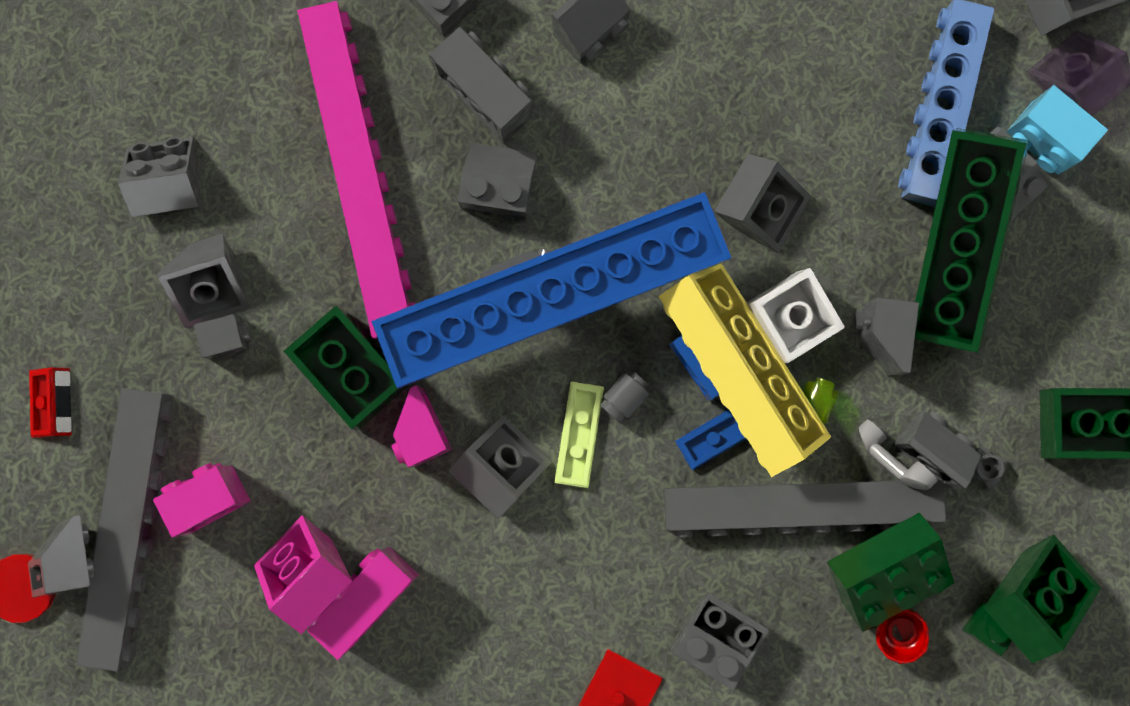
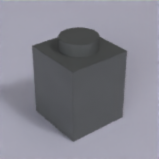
[194,314,252,360]

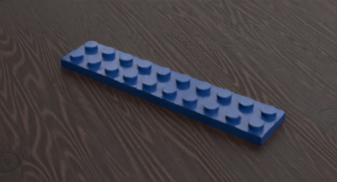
[372,192,731,389]

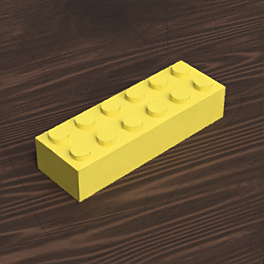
[658,263,831,477]

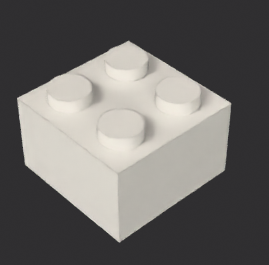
[746,268,845,363]

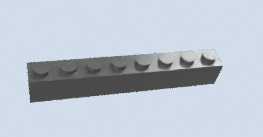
[76,388,174,672]
[663,479,946,537]

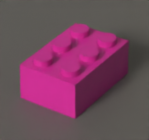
[254,515,352,634]
[307,547,419,660]

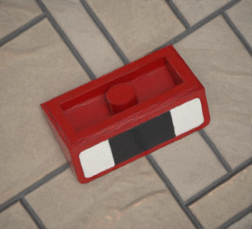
[29,367,72,438]

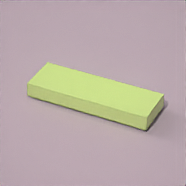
[555,382,604,488]

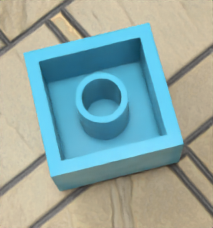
[1006,85,1108,175]

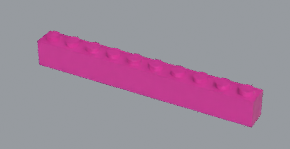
[297,1,416,341]

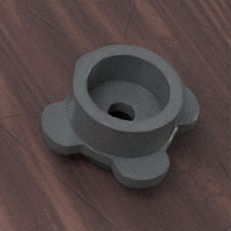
[972,448,1008,488]

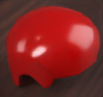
[875,609,929,664]

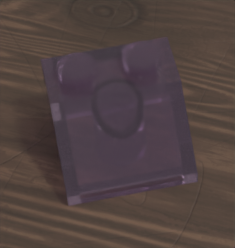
[1026,30,1130,116]

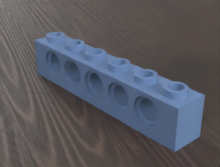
[898,0,994,207]

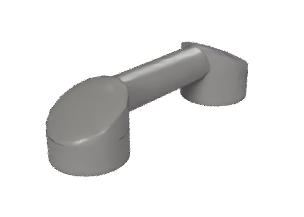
[859,419,938,490]

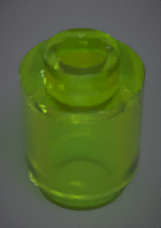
[803,377,839,424]

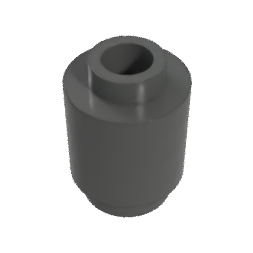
[599,372,649,423]

